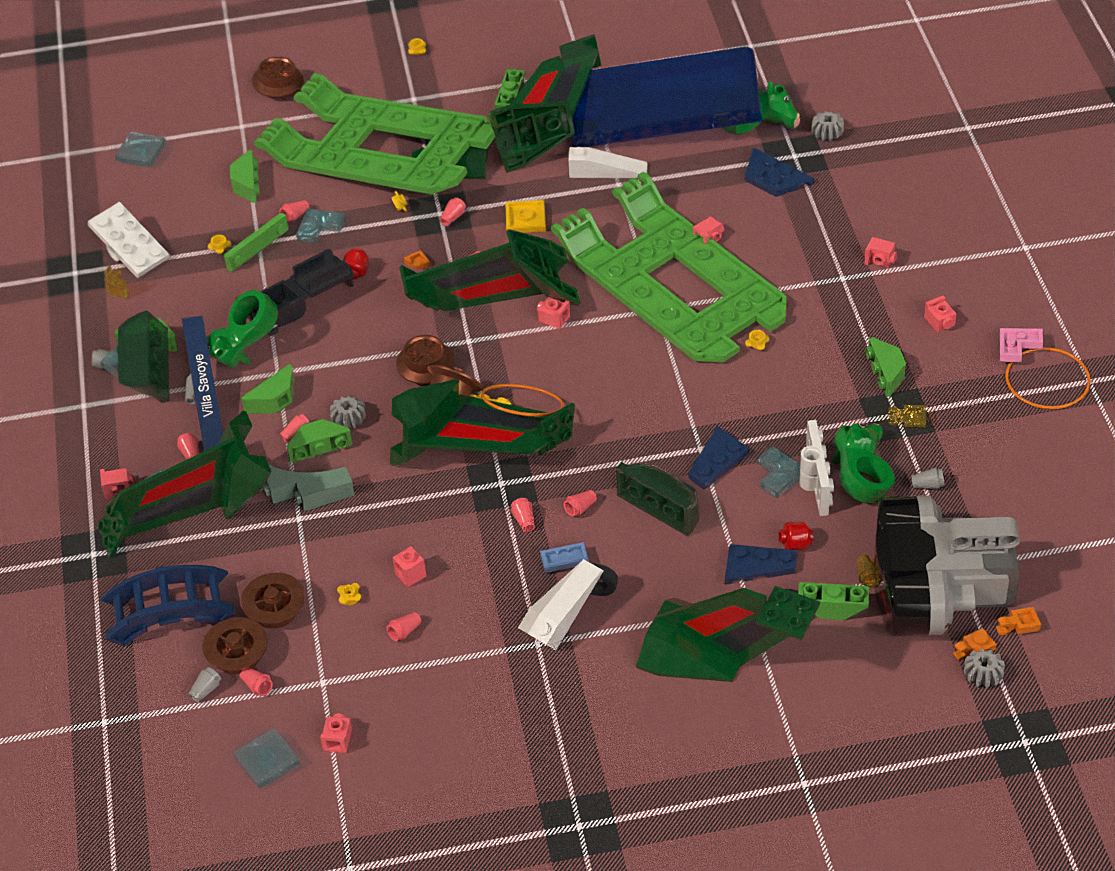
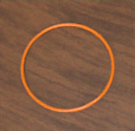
[1005,347,1091,409]
[481,384,564,416]

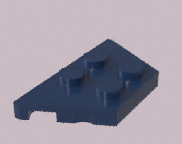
[745,148,814,197]

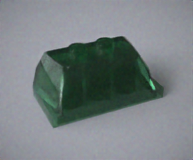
[117,310,169,403]
[616,462,700,537]

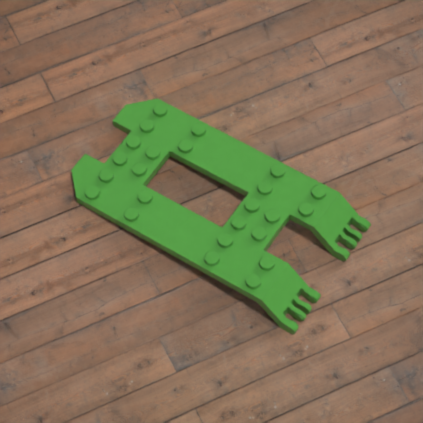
[254,73,495,194]
[551,172,787,362]

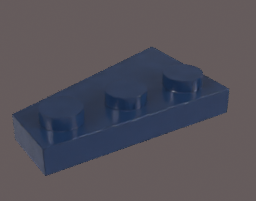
[688,426,749,490]
[725,544,797,585]

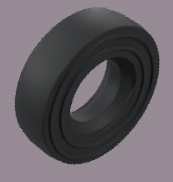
[590,563,618,596]

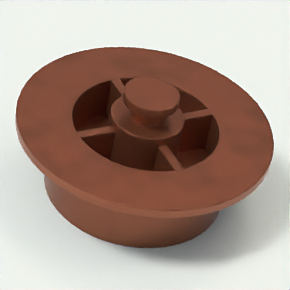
[252,57,304,98]
[396,335,455,384]
[427,365,483,396]
[241,573,305,628]
[202,617,268,675]

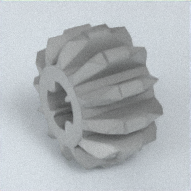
[812,111,844,142]
[330,394,366,429]
[964,647,1005,689]

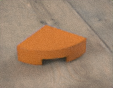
[403,250,431,269]

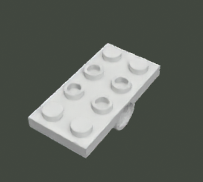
[88,202,169,278]
[800,420,834,516]

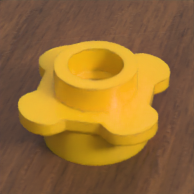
[408,38,426,55]
[391,191,408,212]
[208,235,231,254]
[745,330,769,350]
[337,583,361,606]

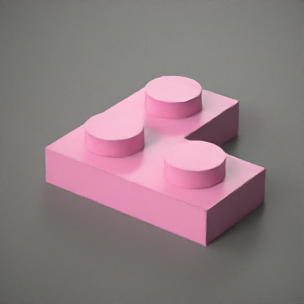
[1000,328,1043,362]

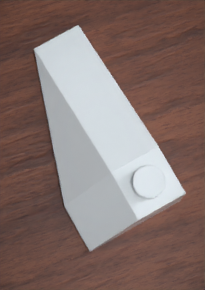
[569,147,647,178]
[518,559,603,651]

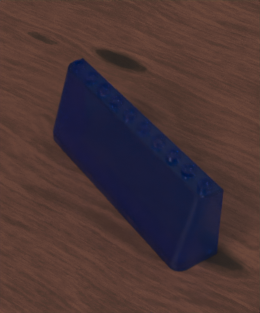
[571,47,763,147]

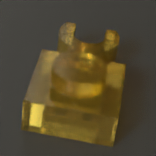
[104,266,129,300]
[888,405,926,427]

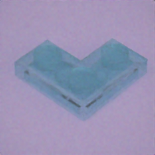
[296,209,346,243]
[758,446,800,498]

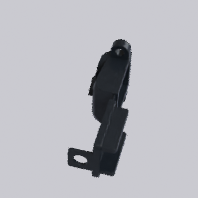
[235,249,354,337]

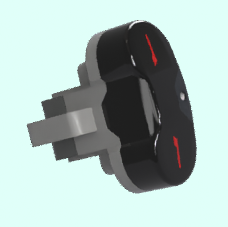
[873,495,1020,637]

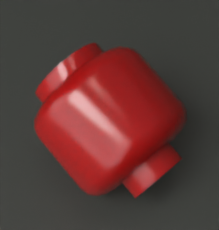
[343,248,369,280]
[778,522,813,551]

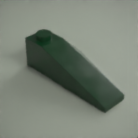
[412,146,488,179]

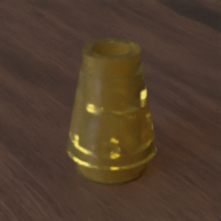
[856,554,881,587]

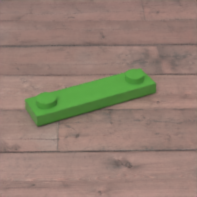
[224,213,288,272]

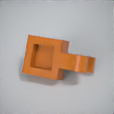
[996,607,1041,635]
[953,628,997,661]

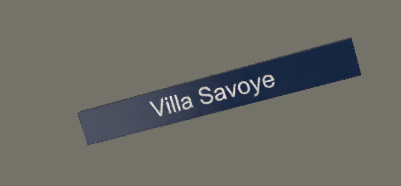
[182,316,223,451]

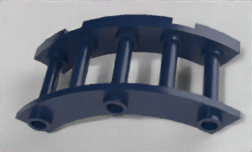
[101,565,235,646]

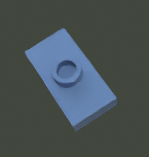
[540,542,589,573]

